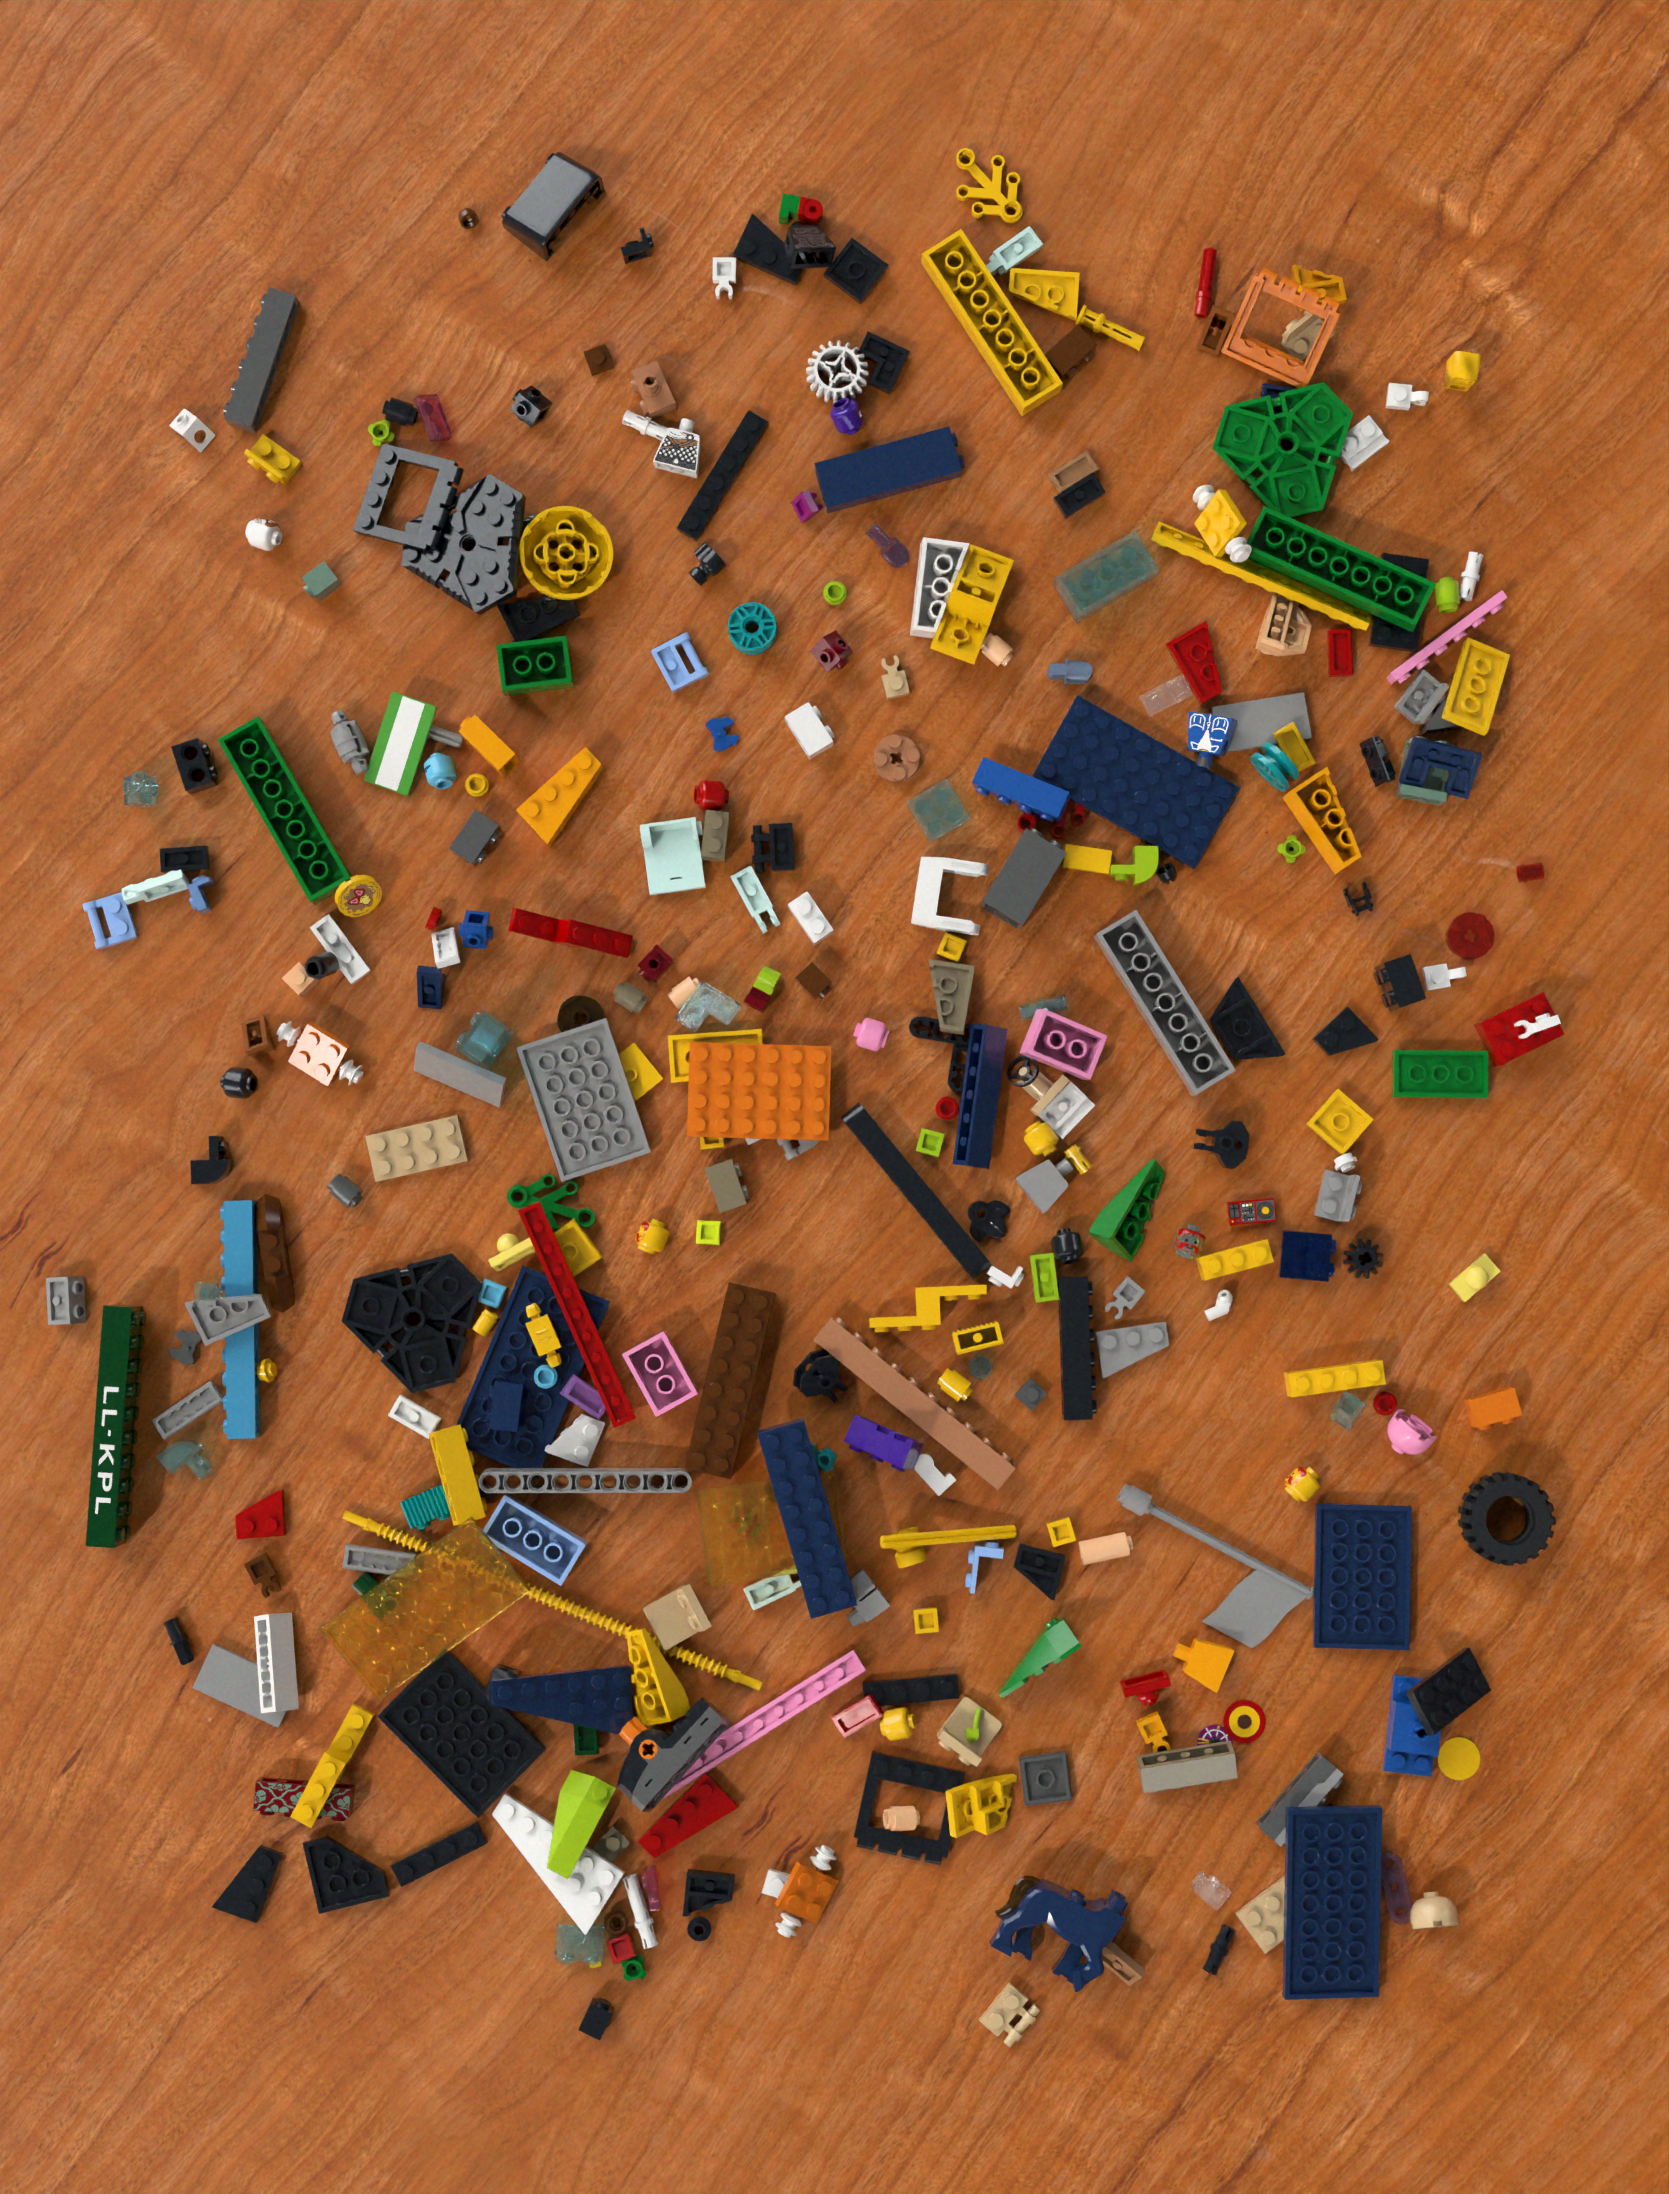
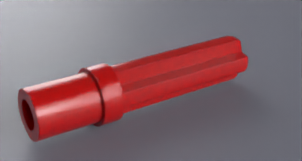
[1194,247,1217,318]

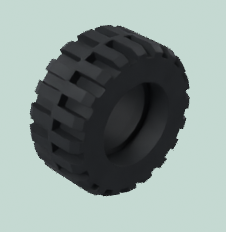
[1458,1472,1555,1566]

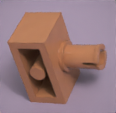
[630,361,677,420]

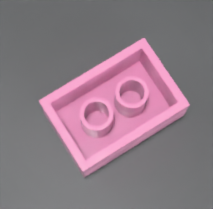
[1019,1009,1107,1080]
[622,1331,699,1417]

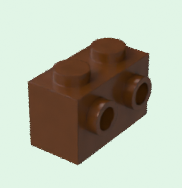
[1045,325,1097,381]

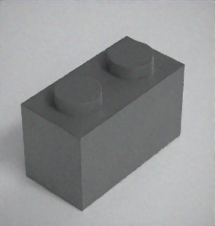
[449,810,501,867]

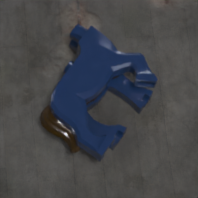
[989,1876,1128,1992]

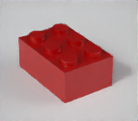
[1474,992,1565,1067]

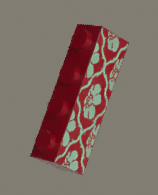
[253,1777,355,1821]

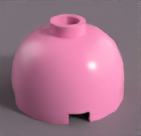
[1387,1409,1437,1455]

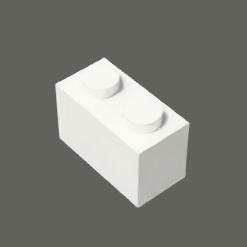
[785,702,835,760]
[788,892,834,946]

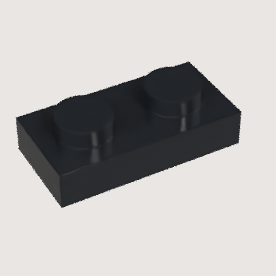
[1053,473,1106,519]
[160,845,210,873]

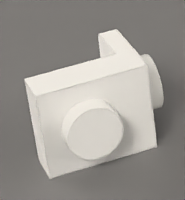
[986,1265,1024,1288]

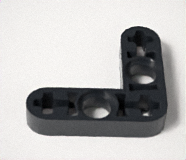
[909,1017,971,1092]

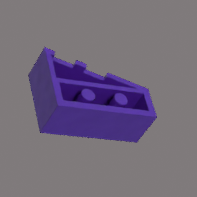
[844,1415,924,1472]

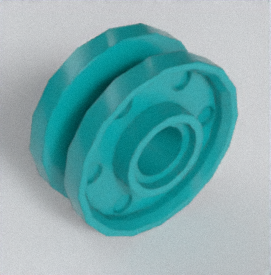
[728,602,777,655]
[1250,742,1300,792]

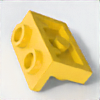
[244,434,302,486]

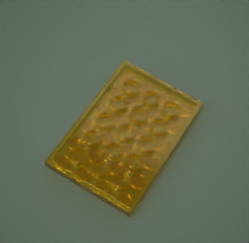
[698,1470,848,1587]

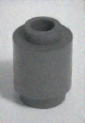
[327,1174,363,1208]

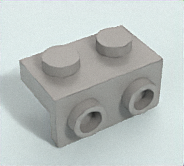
[1393,669,1450,724]

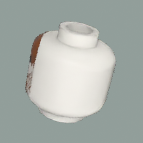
[245,517,282,551]

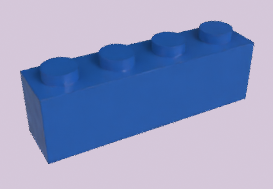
[972,757,1070,823]

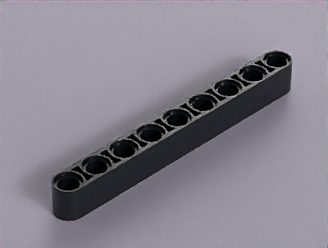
[841,1103,992,1280]

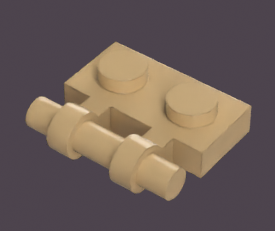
[979,1982,1041,2047]

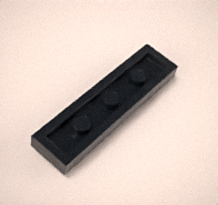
[862,1673,959,1706]
[391,1821,488,1887]

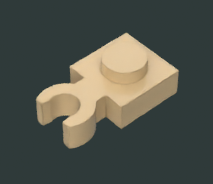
[881,655,910,700]

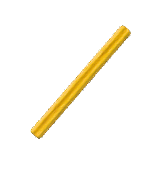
[880,1525,1017,1549]

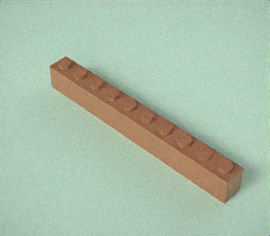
[813,1317,1016,1490]

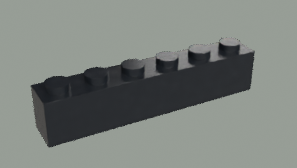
[1058,1276,1097,1420]

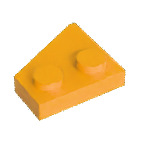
[1291,265,1347,311]

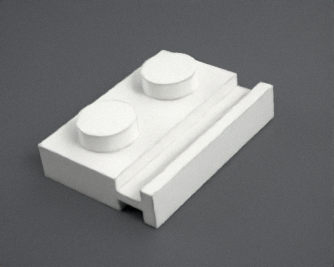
[1340,415,1390,471]
[1038,1082,1095,1139]

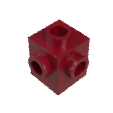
[810,630,853,672]

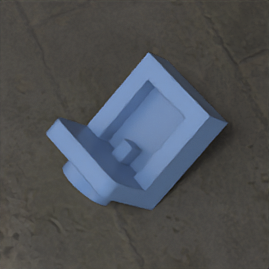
[187,875,215,914]

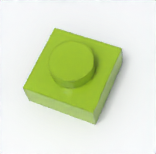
[916,1128,945,1157]

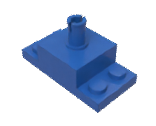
[1382,1674,1441,1777]

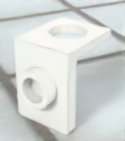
[169,409,215,452]

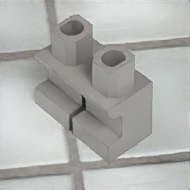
[846,1568,890,1627]

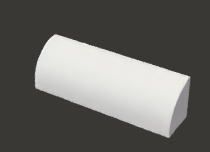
[254,1613,299,1713]

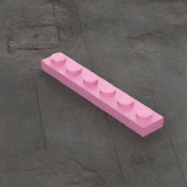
[1386,590,1508,685]

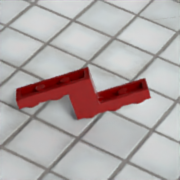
[508,908,633,958]

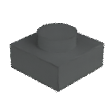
[1014,1377,1047,1411]

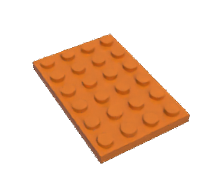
[687,1042,831,1141]

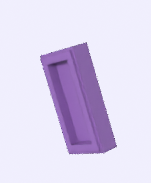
[560,1374,606,1420]

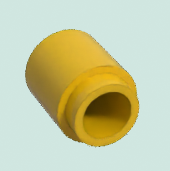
[937,1368,973,1402]

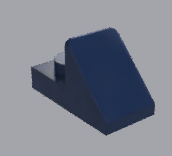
[417,965,445,1009]

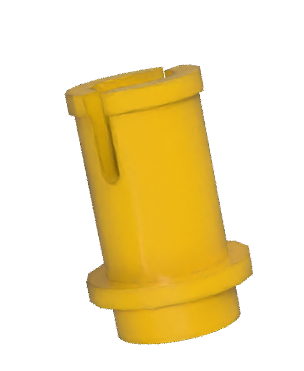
[1064,1144,1092,1175]

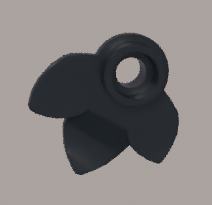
[968,1200,1011,1243]

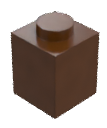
[795,962,831,1000]

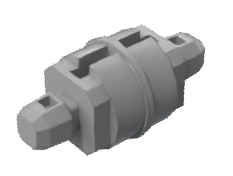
[330,710,370,774]

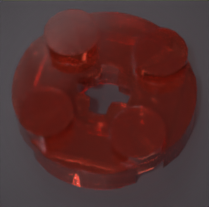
[1446,912,1494,960]

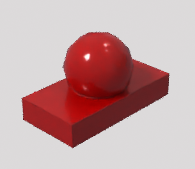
[1119,1669,1171,1706]

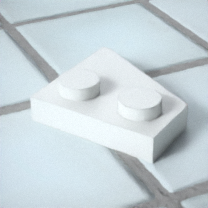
[544,1414,605,1467]

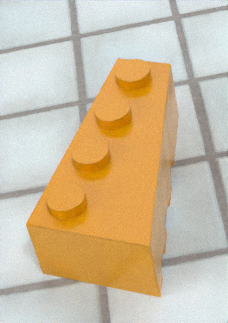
[516,747,604,848]
[1283,767,1362,875]

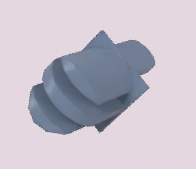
[1047,658,1092,686]

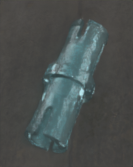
[1019,995,1068,1021]

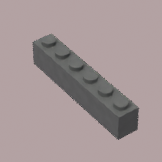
[224,287,300,433]

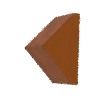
[1196,305,1235,356]
[241,1015,276,1057]

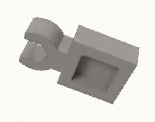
[1104,1276,1146,1320]

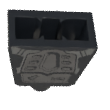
[784,221,836,269]

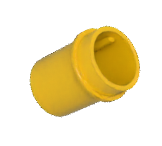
[472,1308,499,1337]

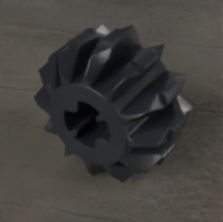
[1343,1239,1384,1279]

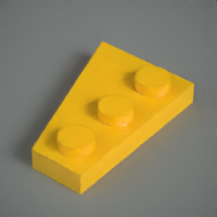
[1008,268,1080,321]

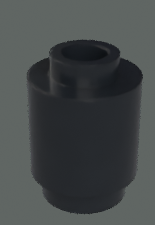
[382,397,419,427]
[305,952,339,979]

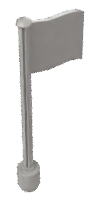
[1117,1484,1315,1648]

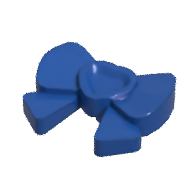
[706,716,739,752]

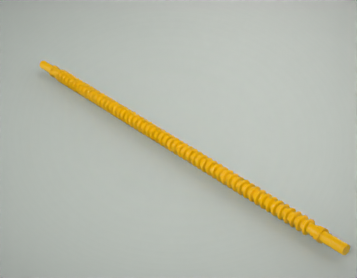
[342,1510,762,1691]

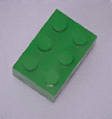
[496,636,575,696]

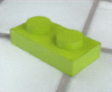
[1029,1253,1059,1303]

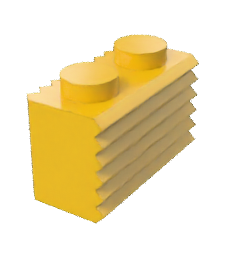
[951,1321,1004,1355]

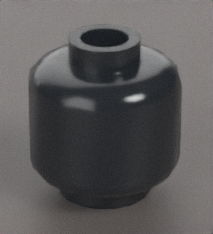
[220,1067,258,1099]
[1051,1228,1084,1265]

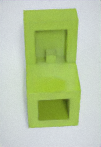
[1109,846,1159,886]

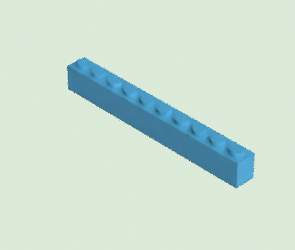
[220,1200,260,1439]

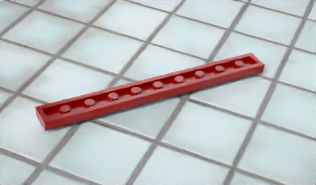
[518,1201,636,1428]

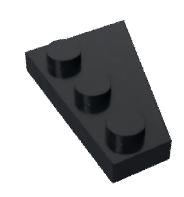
[733,213,804,286]
[212,1845,283,1923]

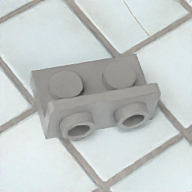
[46,1276,86,1325]

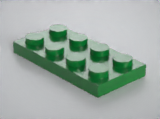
[1392,1050,1488,1098]

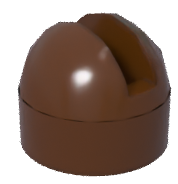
[458,208,478,229]

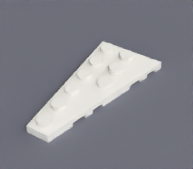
[492,1793,625,1935]

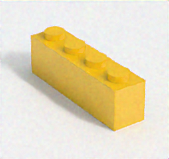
[1284,1359,1386,1397]
[428,1424,487,1525]

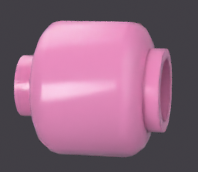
[853,1018,889,1051]

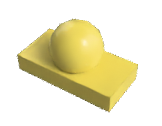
[488,1233,535,1272]
[1448,1253,1501,1302]

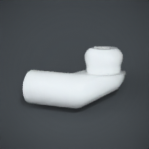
[1204,1289,1233,1321]

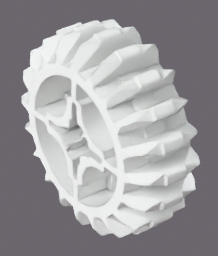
[806,340,869,404]

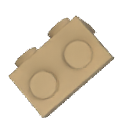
[937,1697,1002,1767]

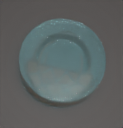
[968,1355,992,1379]

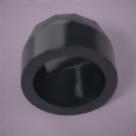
[1156,863,1177,884]

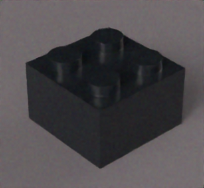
[1374,954,1426,1012]

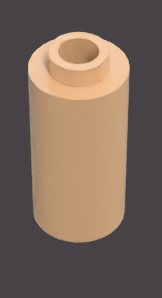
[1078,1532,1133,1565]

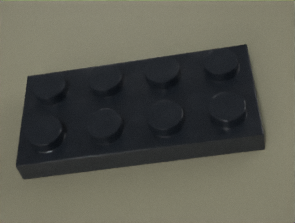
[1369,553,1429,652]
[1406,1647,1491,1736]

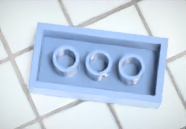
[480,1493,588,1586]

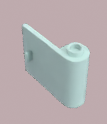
[640,817,706,895]

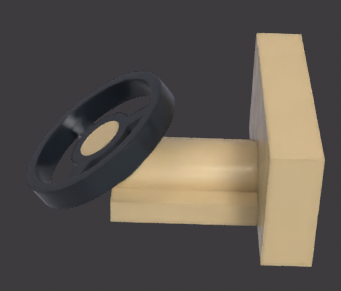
[1007,1056,1070,1116]

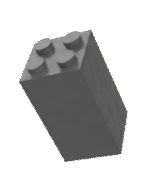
[980,828,1067,930]

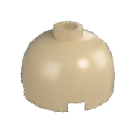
[1410,1892,1460,1930]

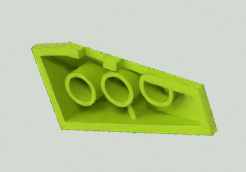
[547,1770,616,1880]

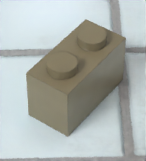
[701,810,730,863]
[705,1159,750,1213]

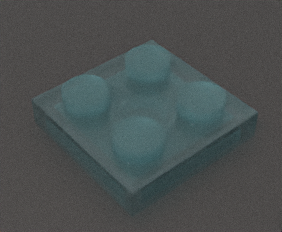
[906,779,971,843]

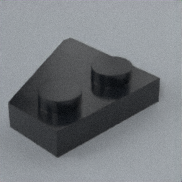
[1013,1543,1066,1600]

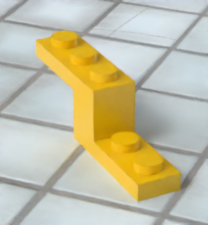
[869,1284,987,1332]
[290,1703,375,1828]

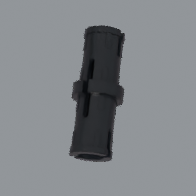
[1202,1924,1236,1975]

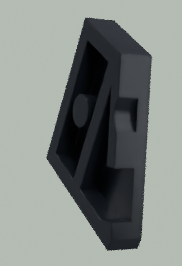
[1312,1006,1379,1056]
[683,1869,735,1917]

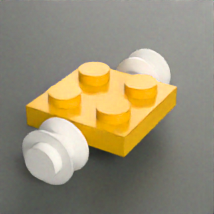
[1193,485,1252,562]

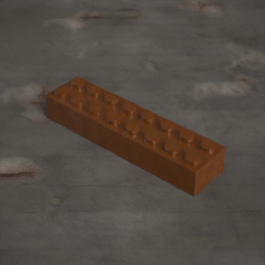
[684,1282,775,1479]

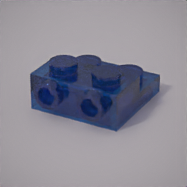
[1278,1230,1336,1282]

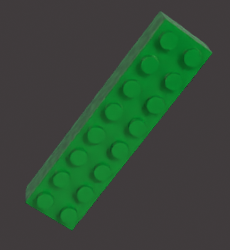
[1247,506,1436,632]
[217,716,353,905]

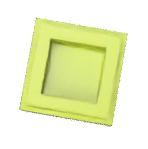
[696,1220,721,1245]

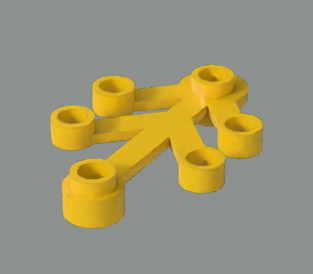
[956,148,1023,223]

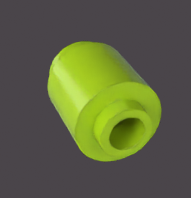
[1435,577,1460,613]

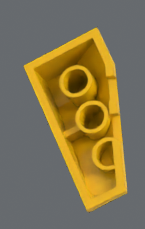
[627,1628,690,1726]

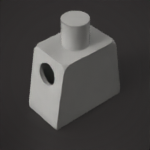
[1014,1158,1073,1214]

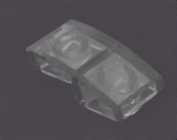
[1139,674,1193,717]

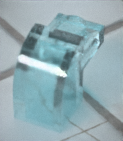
[156,1440,214,1480]

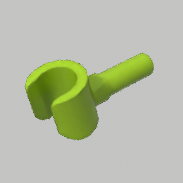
[965,1708,982,1741]

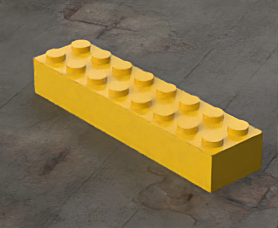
[921,229,1063,416]

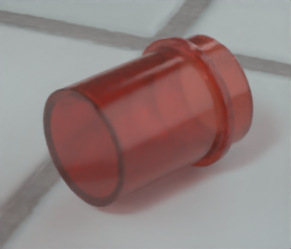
[1516,863,1544,883]

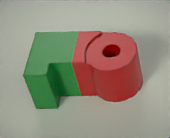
[779,193,823,225]

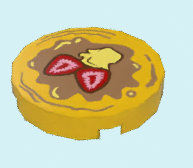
[335,875,382,917]

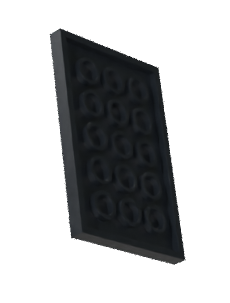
[377,1647,546,1818]

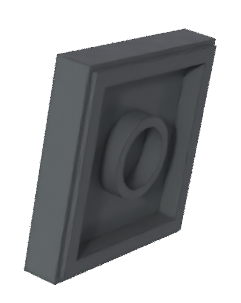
[1018,1751,1072,1806]

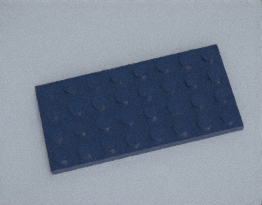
[1032,695,1240,869]
[456,1266,611,1477]
[1283,1805,1382,2000]

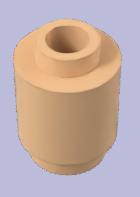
[981,633,1014,667]
[668,976,704,1009]
[883,1806,920,1831]

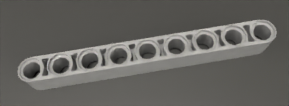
[479,1468,692,1493]

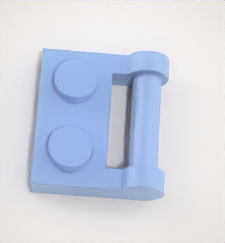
[651,632,710,693]
[82,892,138,950]

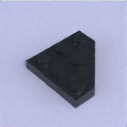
[302,1836,390,1914]

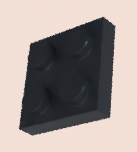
[824,238,889,304]

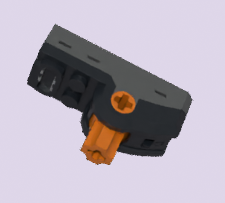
[617,1698,732,1812]

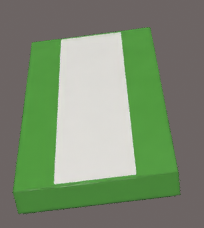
[364,691,438,796]

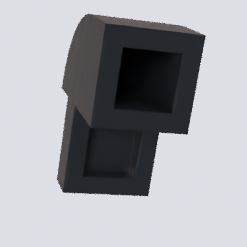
[190,1136,233,1185]

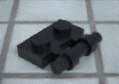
[751,823,795,873]

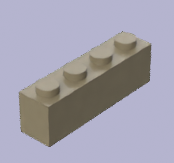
[1136,1741,1238,1793]

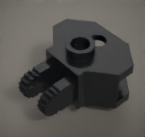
[1193,1120,1250,1169]
[793,1349,848,1403]

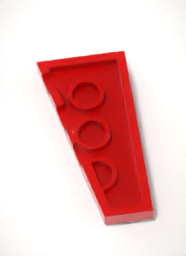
[638,1773,739,1859]

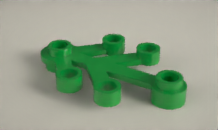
[507,1174,596,1230]

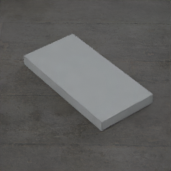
[1211,692,1312,753]
[413,1041,506,1107]
[192,1643,300,1728]

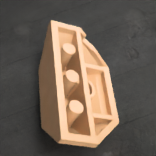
[1255,592,1312,657]

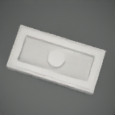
[388,1395,442,1439]

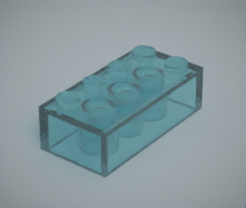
[1053,531,1159,624]

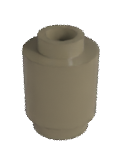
[612,981,648,1014]

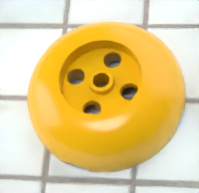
[519,506,613,600]

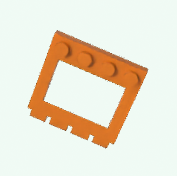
[1221,267,1341,388]

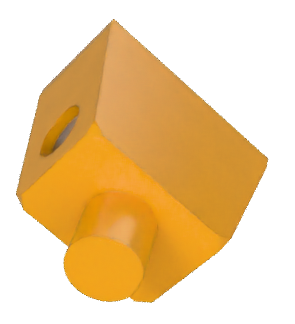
[1173,1638,1234,1693]

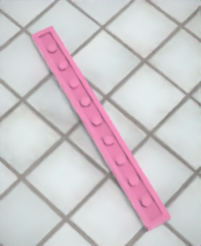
[663,1650,866,1799]

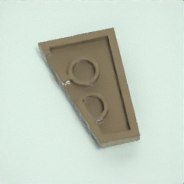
[929,959,975,1035]

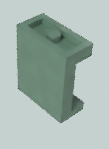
[1395,736,1450,806]

